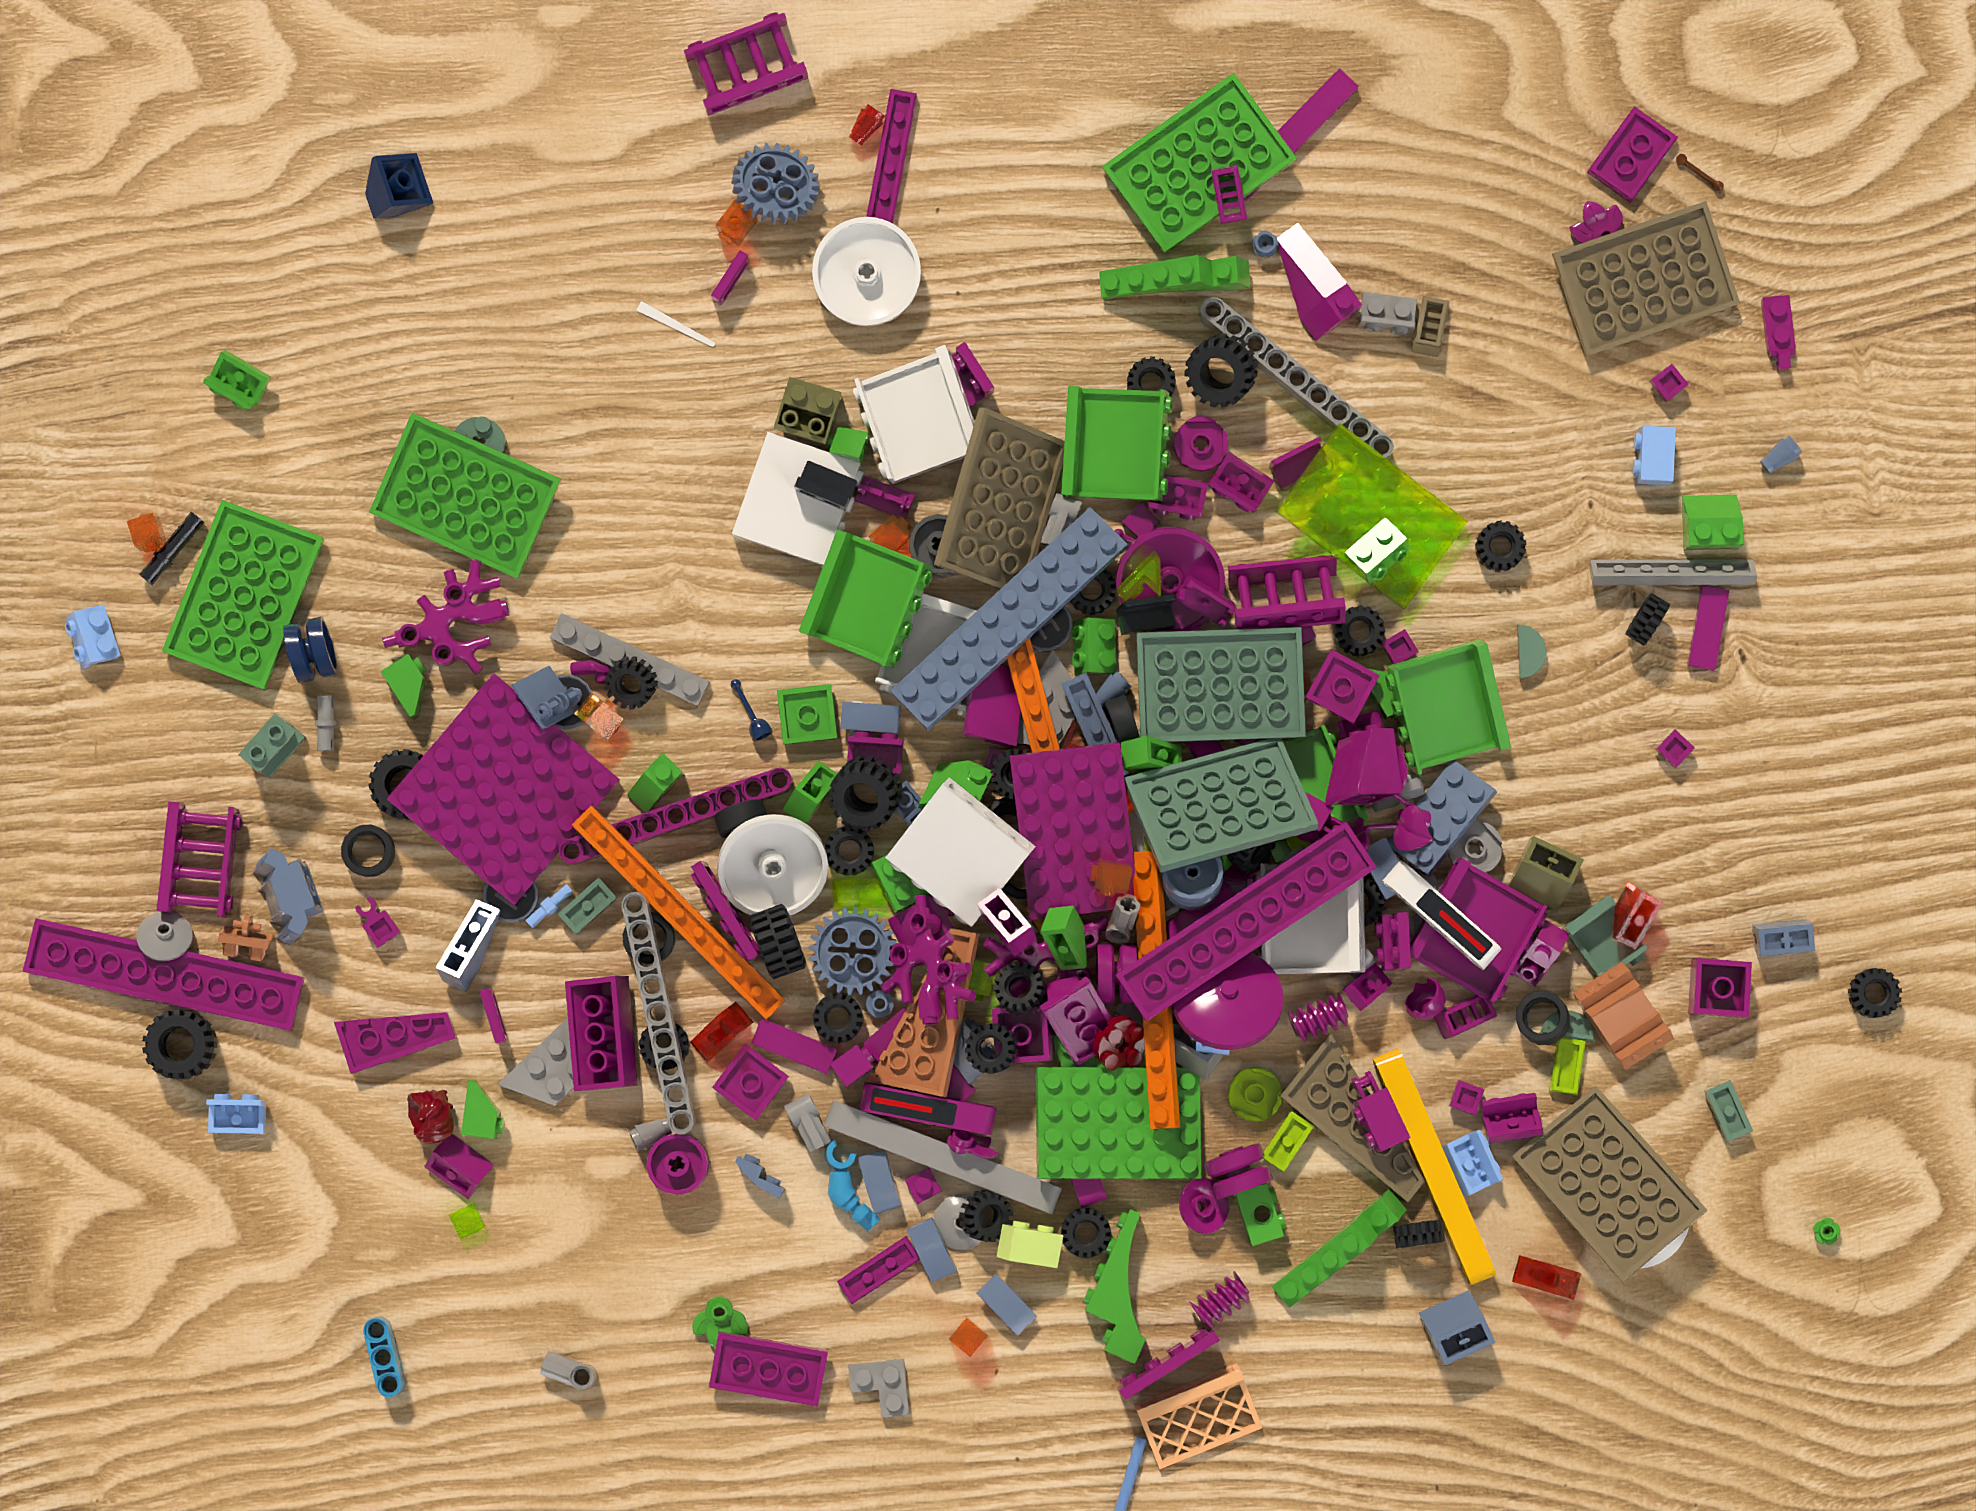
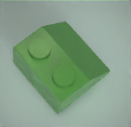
[1682,495,1744,550]
[918,760,993,809]

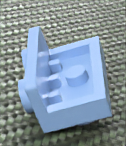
[65,605,121,669]
[206,1094,266,1134]
[1442,1130,1503,1197]

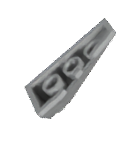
[1114,1003,1224,1080]

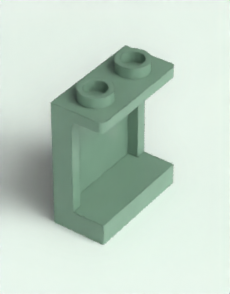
[238,713,306,778]
[1562,895,1648,977]

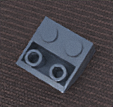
[1419,1290,1496,1365]

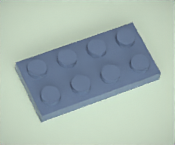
[1388,760,1497,877]

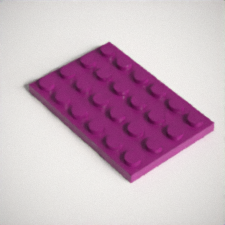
[1010,742,1135,920]

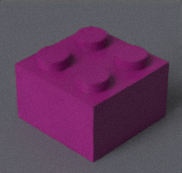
[1688,958,1752,1018]
[992,1005,1055,1063]

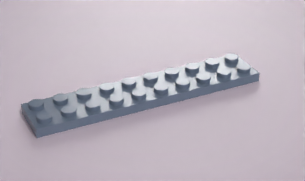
[890,507,1128,731]

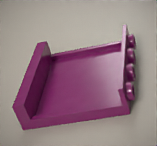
[1410,857,1548,1003]

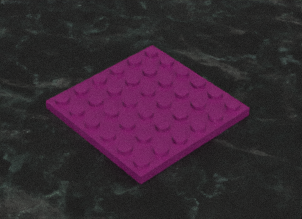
[386,673,620,905]

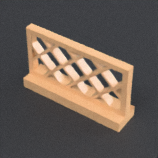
[1134,1363,1262,1469]

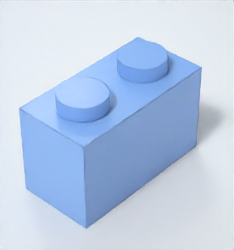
[1632,426,1676,486]

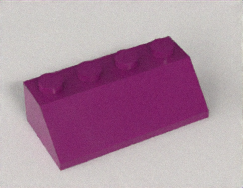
[565,976,638,1091]

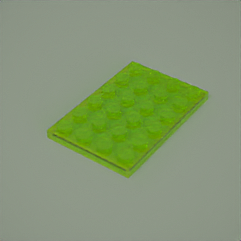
[1275,424,1468,609]

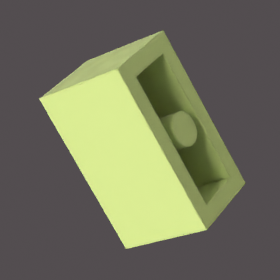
[997,1221,1063,1268]

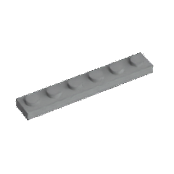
[1589,559,1757,586]
[550,613,710,707]

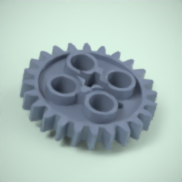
[731,143,820,225]
[808,906,897,996]

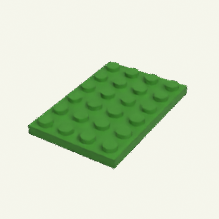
[1102,73,1297,254]
[369,413,562,579]
[162,500,325,690]
[1036,1067,1202,1179]

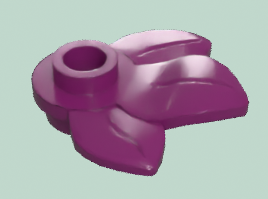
[1569,201,1623,244]
[947,1128,998,1158]

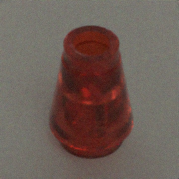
[848,104,885,146]

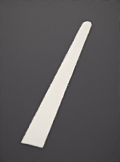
[636,301,715,347]

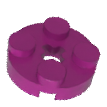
[1174,416,1228,472]

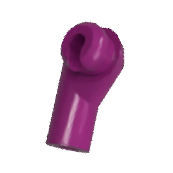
[570,660,610,684]

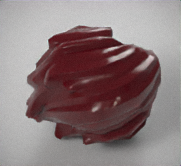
[407,1090,454,1144]

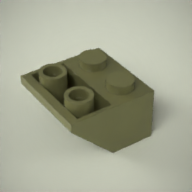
[773,377,842,445]
[1508,836,1584,911]

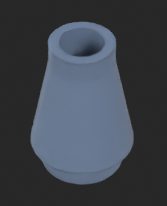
[1760,436,1802,474]
[1096,671,1132,709]

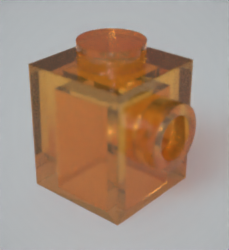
[716,199,758,246]
[127,513,167,552]
[574,693,624,740]
[1090,858,1133,896]

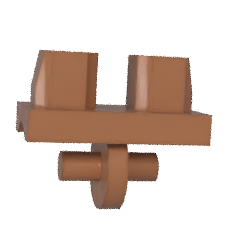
[218,914,274,961]

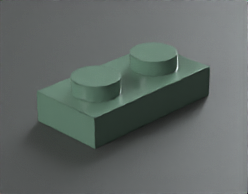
[558,877,618,935]
[1704,1080,1753,1142]

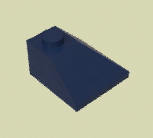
[365,153,433,219]

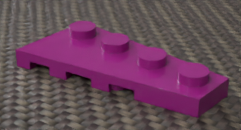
[334,1012,457,1074]

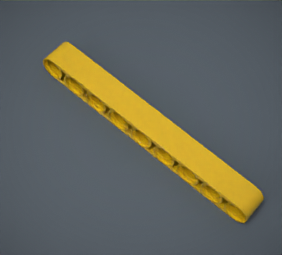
[1372,1048,1496,1286]

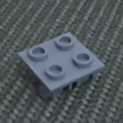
[511,666,582,730]

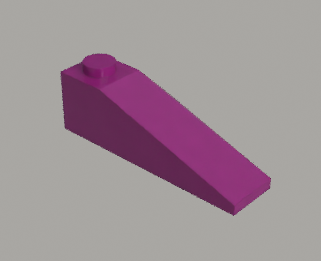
[1277,223,1362,342]

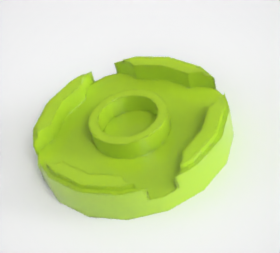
[1227,1067,1283,1122]

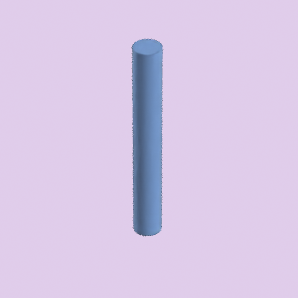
[1114,1437,1147,1511]

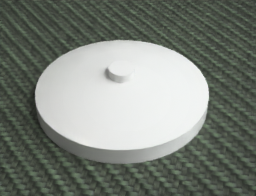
[812,217,921,326]
[717,814,828,915]

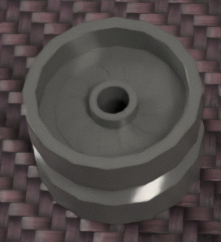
[909,514,956,579]

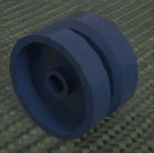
[283,616,338,684]

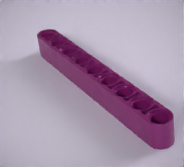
[559,767,793,865]

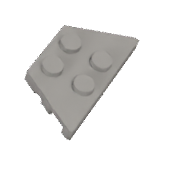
[1017,651,1075,746]
[498,1018,574,1106]

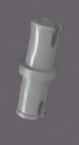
[315,696,337,751]

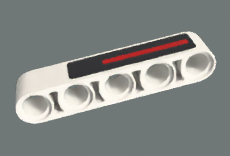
[1382,860,1502,970]

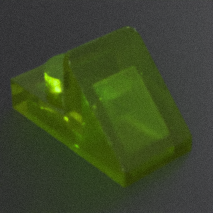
[1116,550,1161,601]
[832,878,888,909]

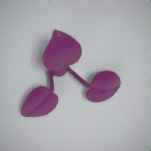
[1347,746,1433,852]

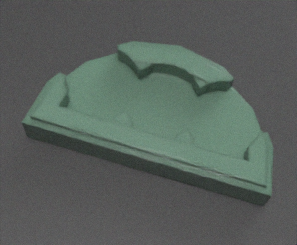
[1517,624,1547,679]
[1539,1010,1595,1042]

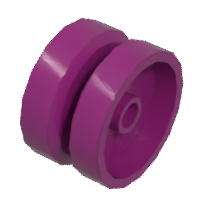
[1096,944,1137,1004]
[646,1133,710,1195]
[1203,1142,1273,1200]

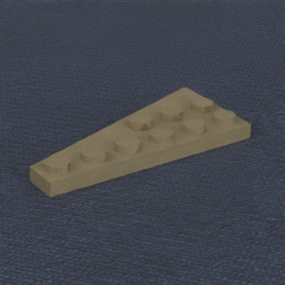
[1279,1033,1425,1203]

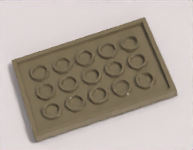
[1552,201,1740,356]
[934,408,1065,590]
[1512,1085,1707,1283]

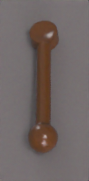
[1676,154,1724,191]

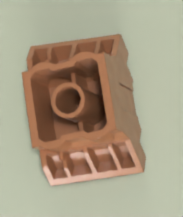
[1573,962,1674,1070]

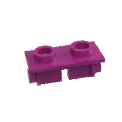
[855,476,915,520]

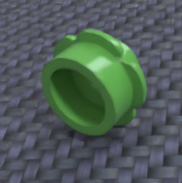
[1813,1218,1841,1245]

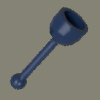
[730,679,773,742]

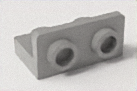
[1359,292,1417,335]

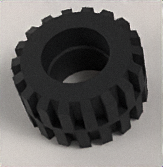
[1184,334,1258,408]
[368,749,423,820]
[828,755,903,831]
[750,904,806,980]
[142,1010,217,1079]

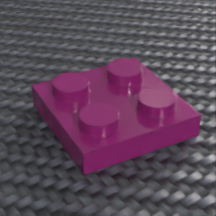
[1305,649,1380,724]
[712,1044,789,1121]

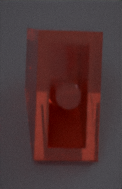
[1613,882,1663,950]
[690,1002,753,1063]
[1512,1255,1581,1300]

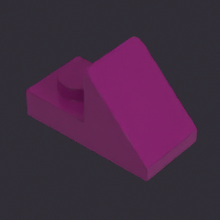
[1343,963,1393,1012]

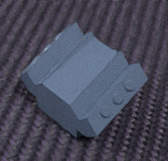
[253,848,324,945]

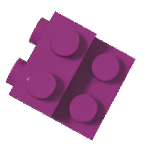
[1374,912,1411,971]

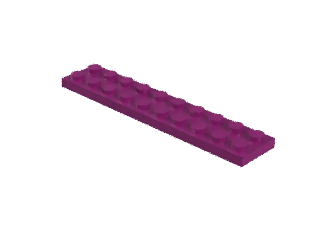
[1115,822,1377,1021]
[22,918,305,1031]

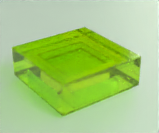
[449,1202,486,1240]

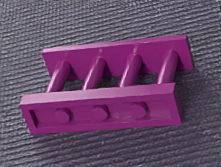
[683,12,808,116]
[1228,555,1346,630]
[156,801,242,918]

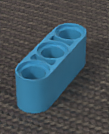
[363,1317,405,1397]

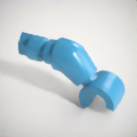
[824,1140,880,1232]

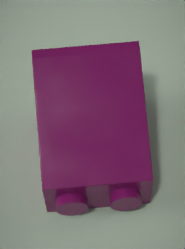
[1325,724,1403,806]

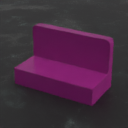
[1269,437,1330,490]
[424,1134,493,1199]

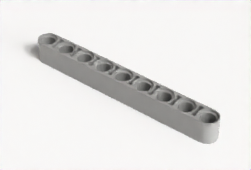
[1200,297,1394,463]
[622,892,695,1134]
[823,1100,1062,1214]

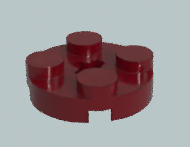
[1093,1016,1145,1071]

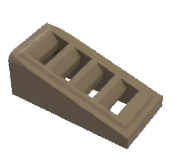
[1412,296,1449,357]

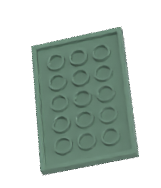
[1136,627,1306,742]
[1124,738,1319,872]

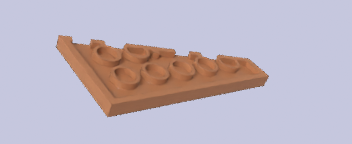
[867,929,980,1097]

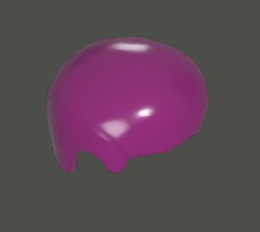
[1405,977,1446,1020]

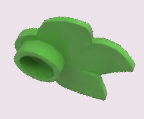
[692,1296,748,1349]

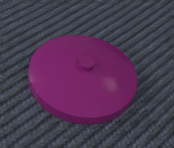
[1115,527,1225,632]
[1172,952,1283,1050]

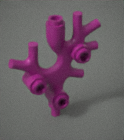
[382,560,510,675]
[881,895,976,1025]
[984,915,1109,1005]

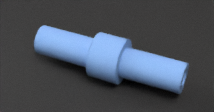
[525,884,574,928]

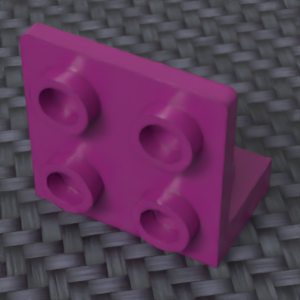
[952,342,994,408]

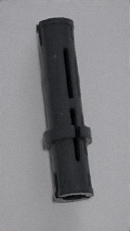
[139,512,205,586]

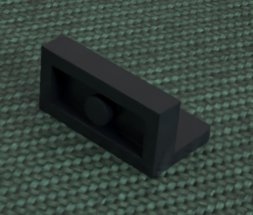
[794,461,857,511]
[1116,594,1177,636]

